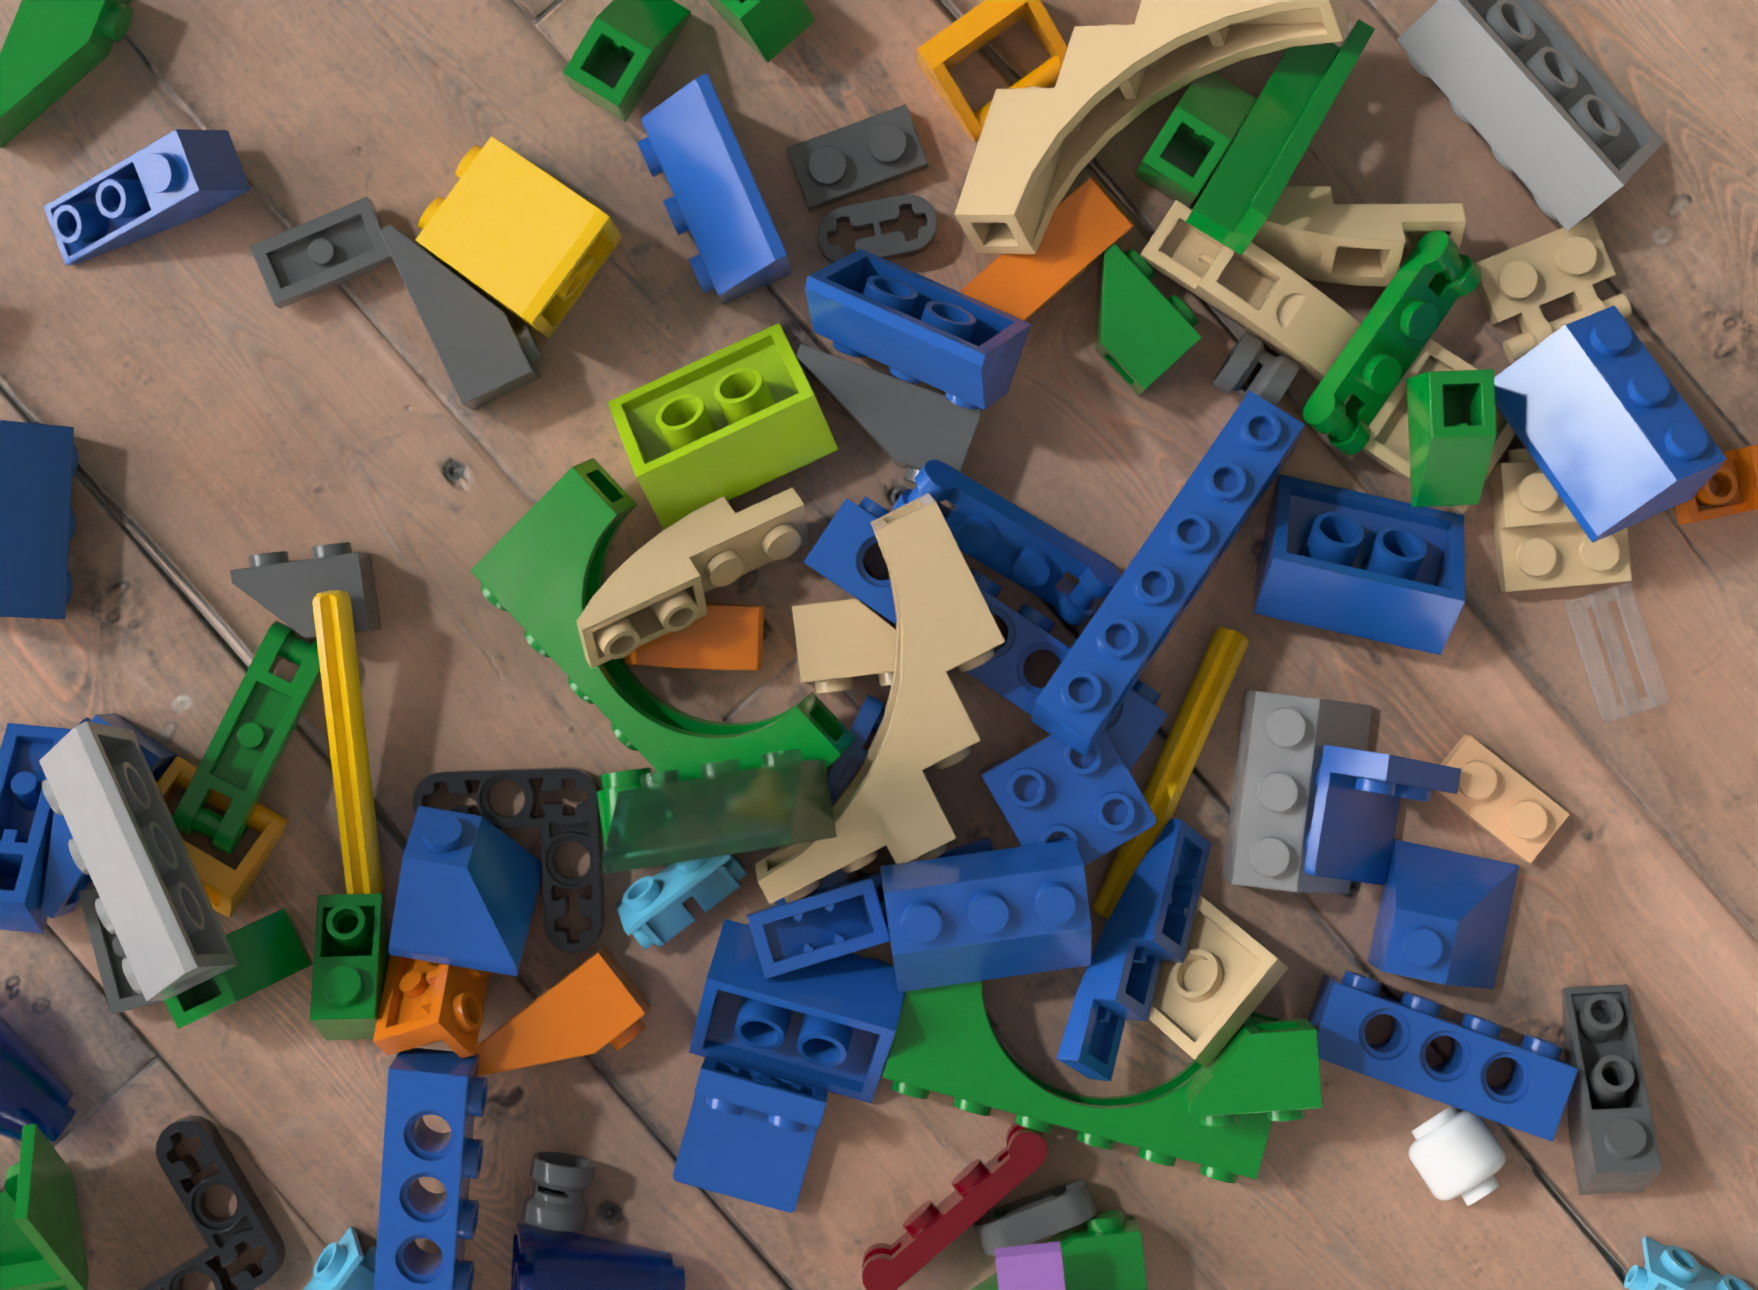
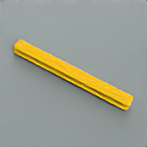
[312,590,384,894]
[1094,627,1249,919]

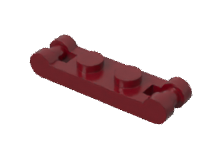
[862,1123,1048,1290]

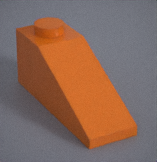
[475,945,651,1077]

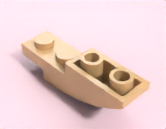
[1201,186,1467,287]
[1140,200,1361,400]
[576,487,809,669]

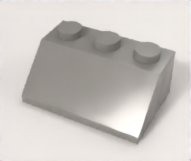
[1222,690,1372,894]

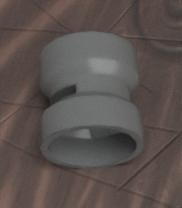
[1211,331,1300,406]
[522,1152,596,1232]

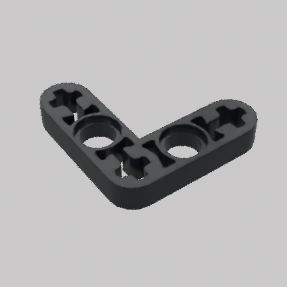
[412,767,605,953]
[137,1115,285,1290]

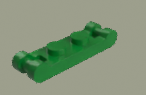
[1302,230,1482,456]
[173,621,321,855]

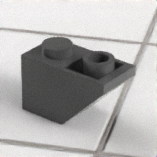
[230,542,381,638]

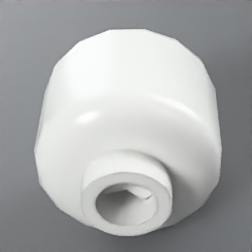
[1408,1106,1506,1206]

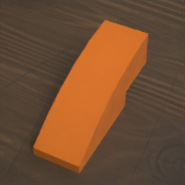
[960,177,1135,322]

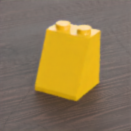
[415,136,623,339]

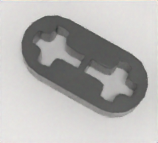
[818,194,937,264]
[973,1179,1097,1255]

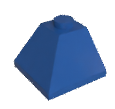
[388,806,543,976]
[1367,839,1520,989]

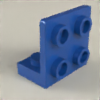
[979,729,1156,866]
[1304,745,1461,885]
[673,1056,828,1213]

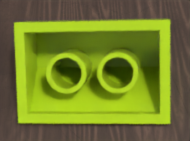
[607,323,839,530]

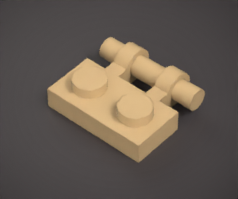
[1476,216,1632,364]

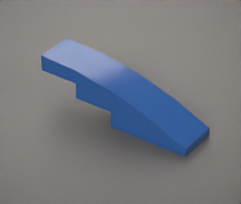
[1057,819,1211,1081]
[747,837,993,979]

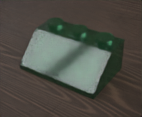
[602,749,837,874]

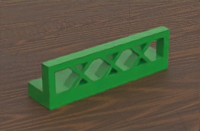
[1185,19,1375,255]

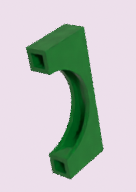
[470,458,856,853]
[882,981,1283,1183]

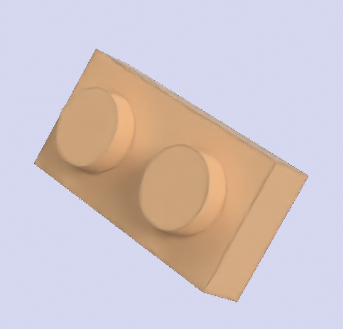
[1435,734,1570,864]

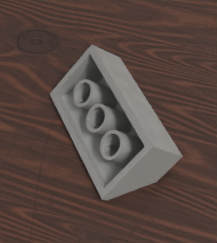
[1397,0,1664,231]
[39,721,239,1001]

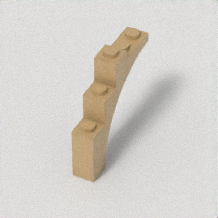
[954,0,1349,254]
[755,493,1005,904]

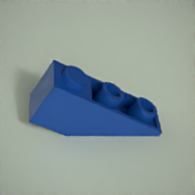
[43,129,250,266]

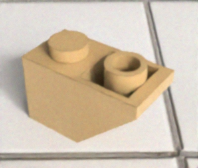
[792,598,896,694]

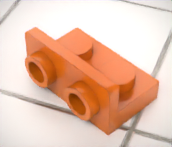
[373,955,491,1059]

